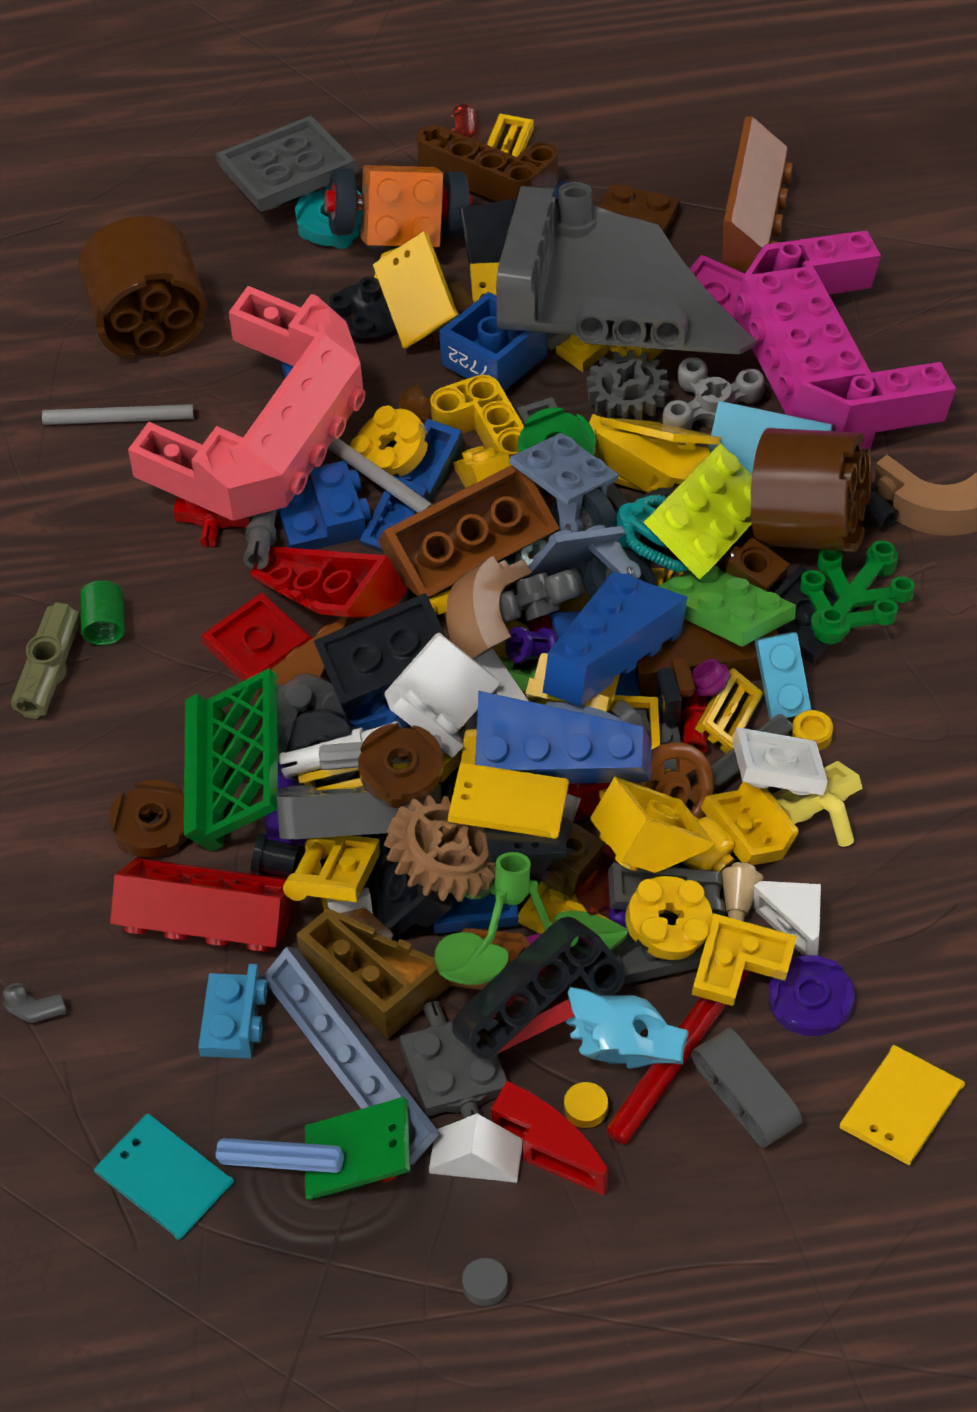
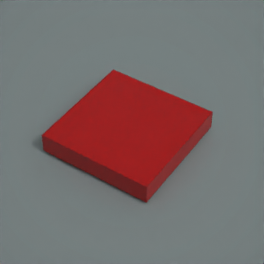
[201,592,312,682]

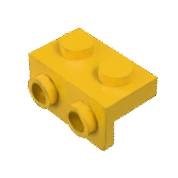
[700,782,798,866]

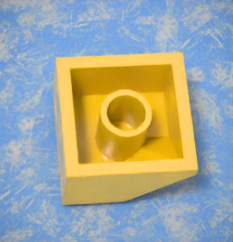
[590,777,714,873]

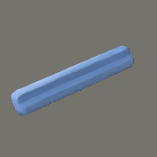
[216,1138,344,1173]

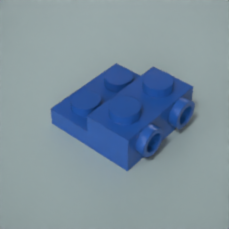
[278,460,371,550]

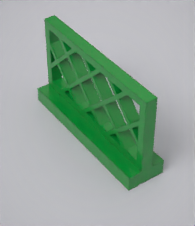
[184,668,278,852]

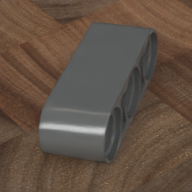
[691,1028,802,1148]

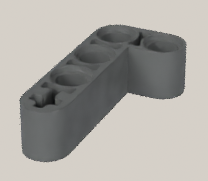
[276,783,442,839]

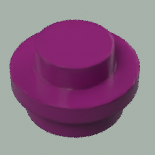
[692,659,730,696]

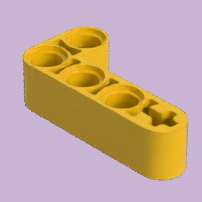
[430,374,547,499]

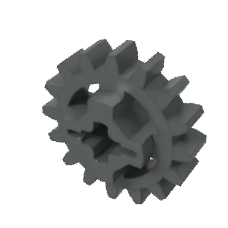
[587,350,669,420]

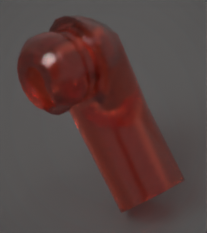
[451,104,477,138]

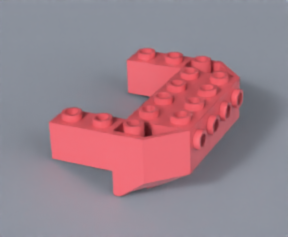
[128,286,366,521]

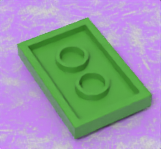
[658,565,796,647]

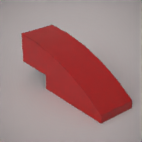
[491,1081,608,1196]

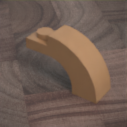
[874,455,977,536]
[446,556,532,659]

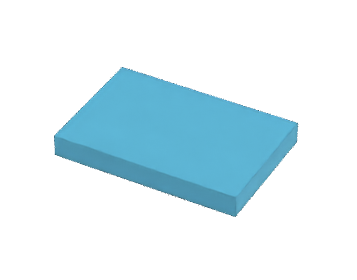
[708,401,833,475]

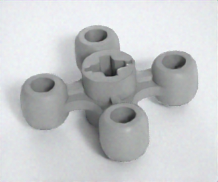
[663,357,765,430]

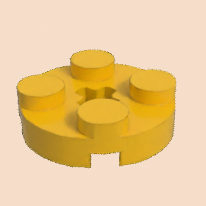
[350,406,428,477]
[625,876,713,960]

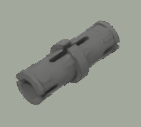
[243,509,278,570]

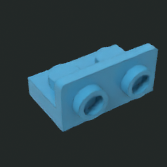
[198,963,267,1059]

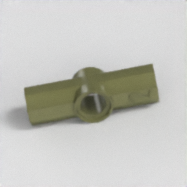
[11,602,81,719]

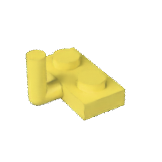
[772,761,863,847]

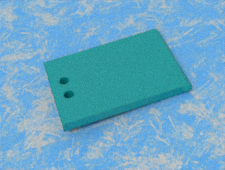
[94,1113,234,1240]

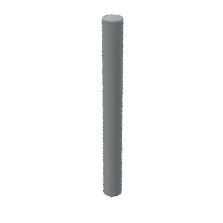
[42,404,195,425]
[327,438,433,513]

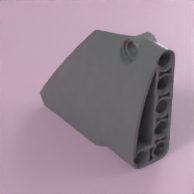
[496,182,757,354]

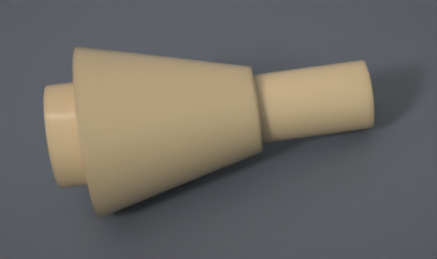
[721,862,763,922]

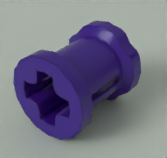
[505,627,559,663]

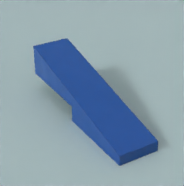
[360,419,466,553]

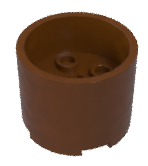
[78,216,208,359]
[751,428,871,552]

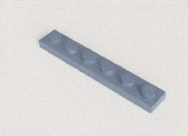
[262,947,440,1164]

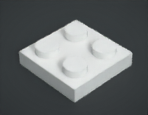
[732,727,828,795]

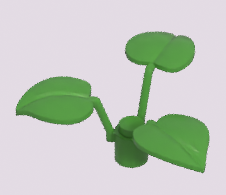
[434,852,628,985]

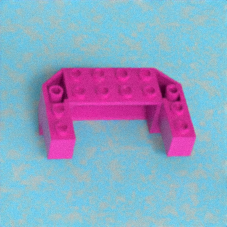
[734,230,956,449]

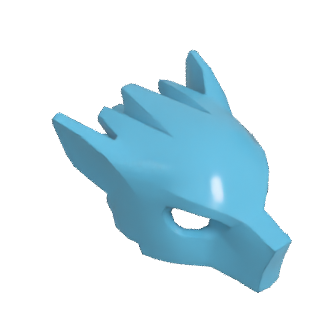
[566,987,688,1069]

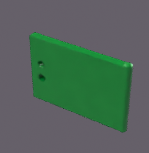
[305,1097,410,1201]

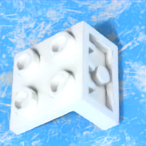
[384,633,499,758]

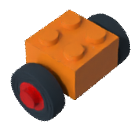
[324,165,472,247]

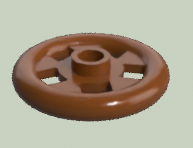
[632,742,714,819]

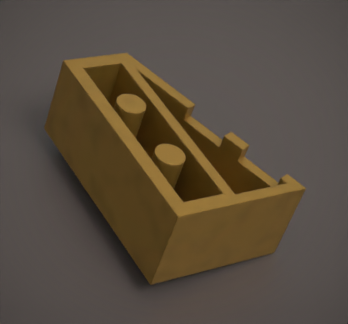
[297,908,450,1039]

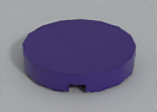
[769,955,855,1036]

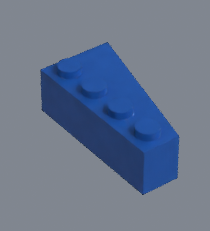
[542,571,688,706]
[475,691,652,784]

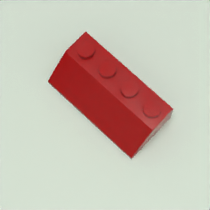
[110,857,294,951]

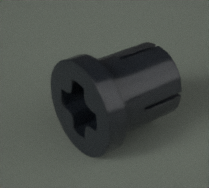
[250,832,300,877]

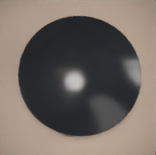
[329,277,396,338]

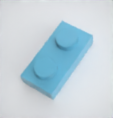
[754,632,811,720]

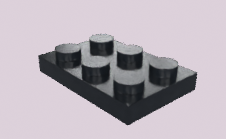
[314,593,446,712]

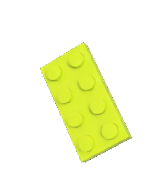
[643,443,752,579]

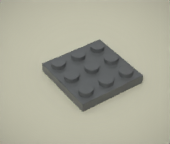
[216,116,358,212]

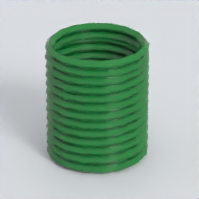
[80,580,125,645]

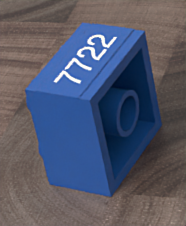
[439,292,547,391]

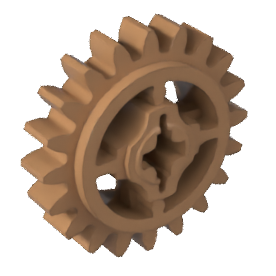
[384,795,496,902]

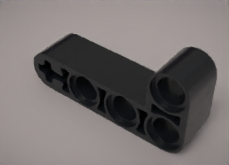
[452,917,625,1057]

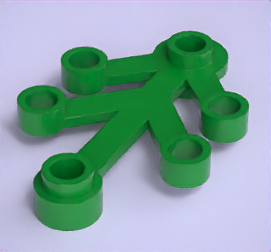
[800,540,915,644]

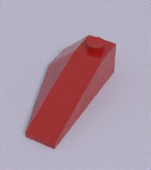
[250,546,407,617]

